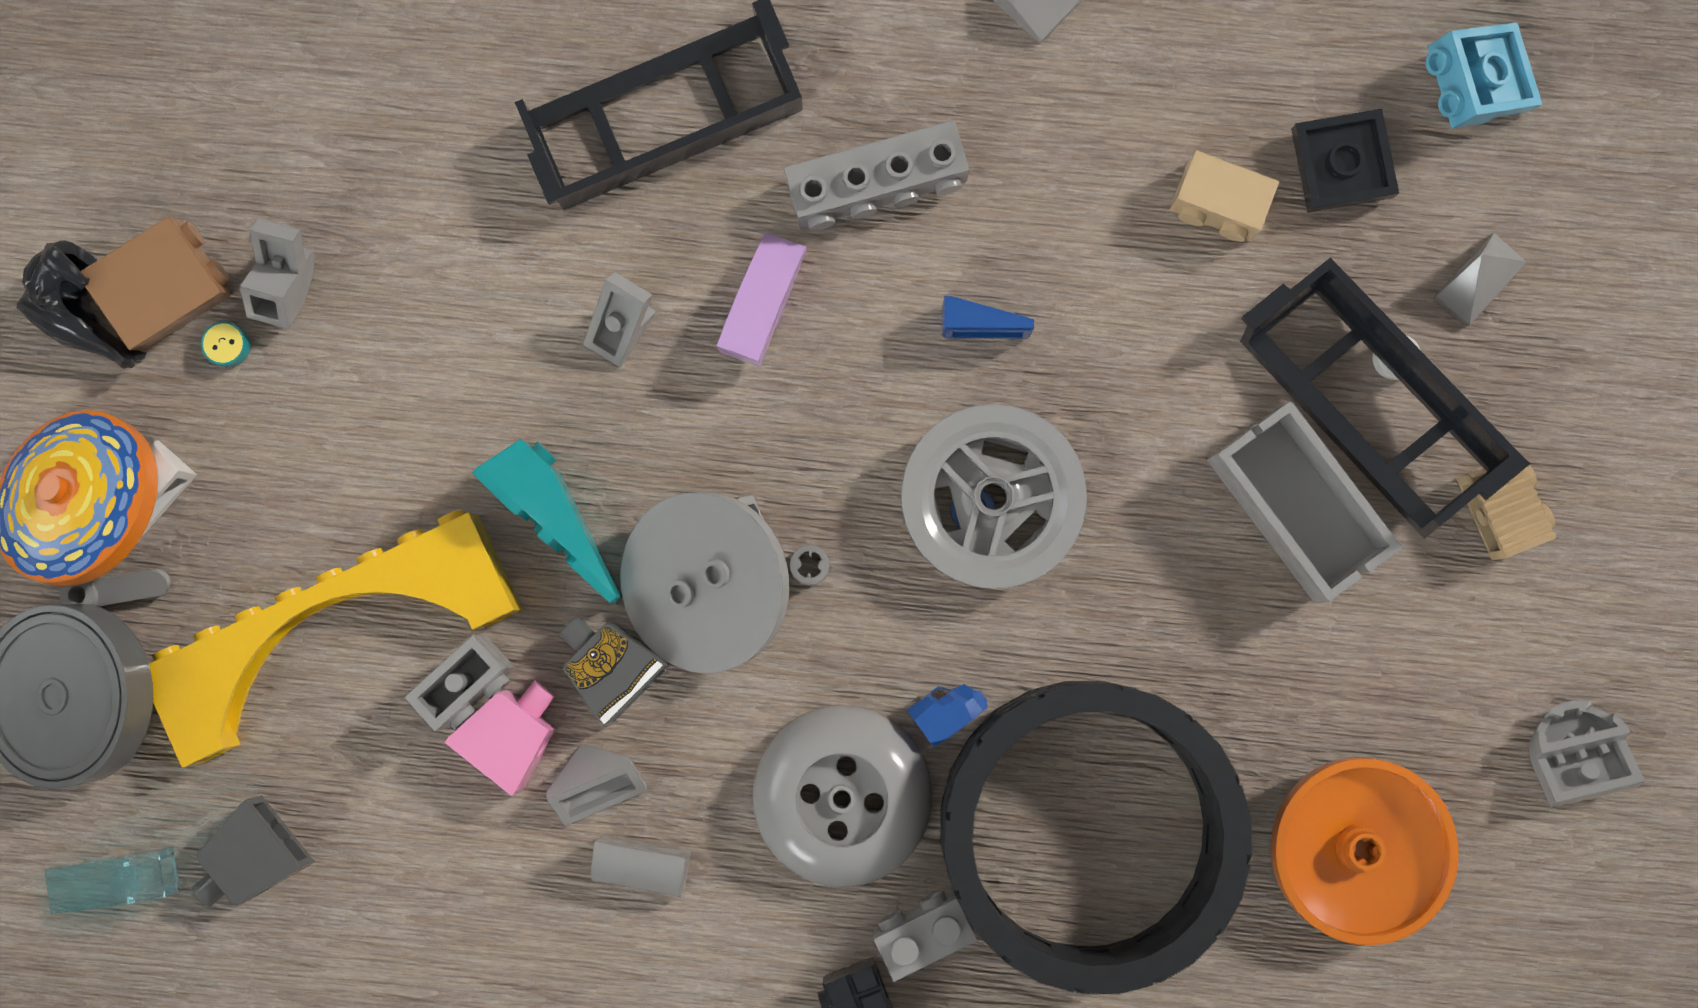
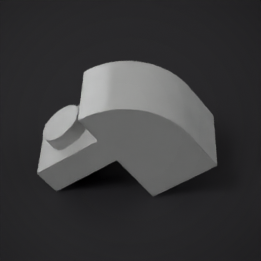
[240,218,314,329]

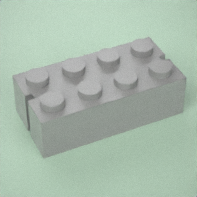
[1207,401,1402,603]

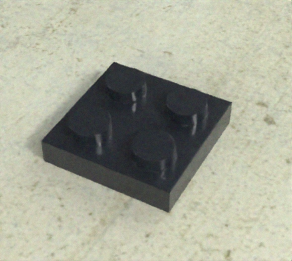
[1291,109,1399,213]

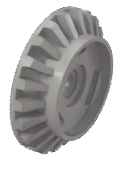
[901,404,1087,589]

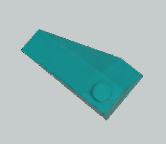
[472,439,622,604]

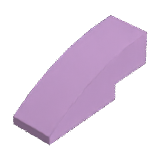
[717,232,807,367]

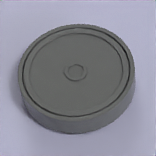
[0,604,153,789]

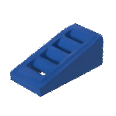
[942,295,1034,339]

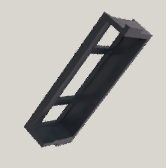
[514,0,803,210]
[1240,257,1530,539]

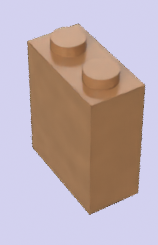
[80,216,233,351]

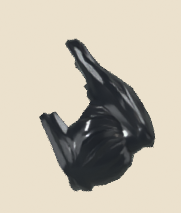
[17,240,147,369]

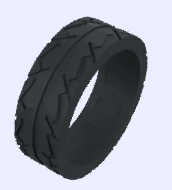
[940,681,1252,994]

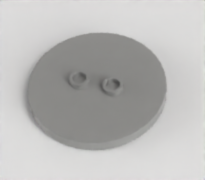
[620,491,789,673]

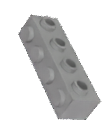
[784,120,969,231]

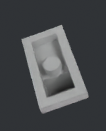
[583,272,655,367]

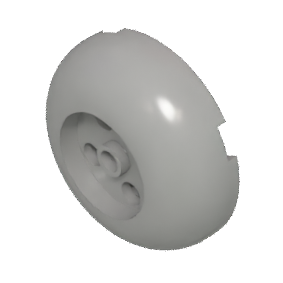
[753,705,932,887]

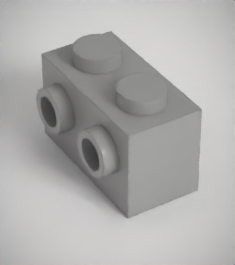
[404,635,515,731]
[873,890,977,982]

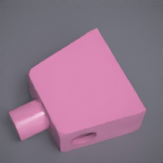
[444,680,556,796]

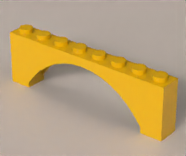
[149,510,523,768]

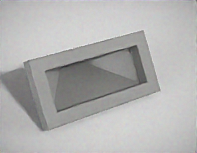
[1433,233,1527,327]
[546,743,648,826]

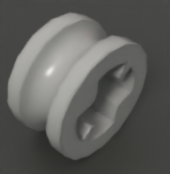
[790,545,830,585]

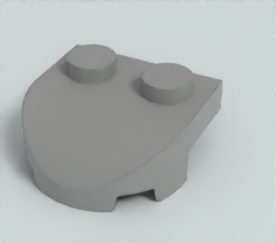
[1529,700,1645,808]

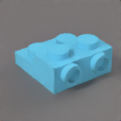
[1426,22,1543,129]

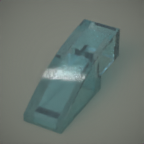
[44,847,180,914]

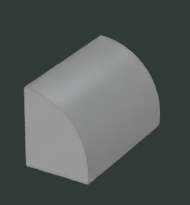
[591,835,691,897]

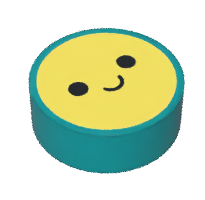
[201,321,251,367]

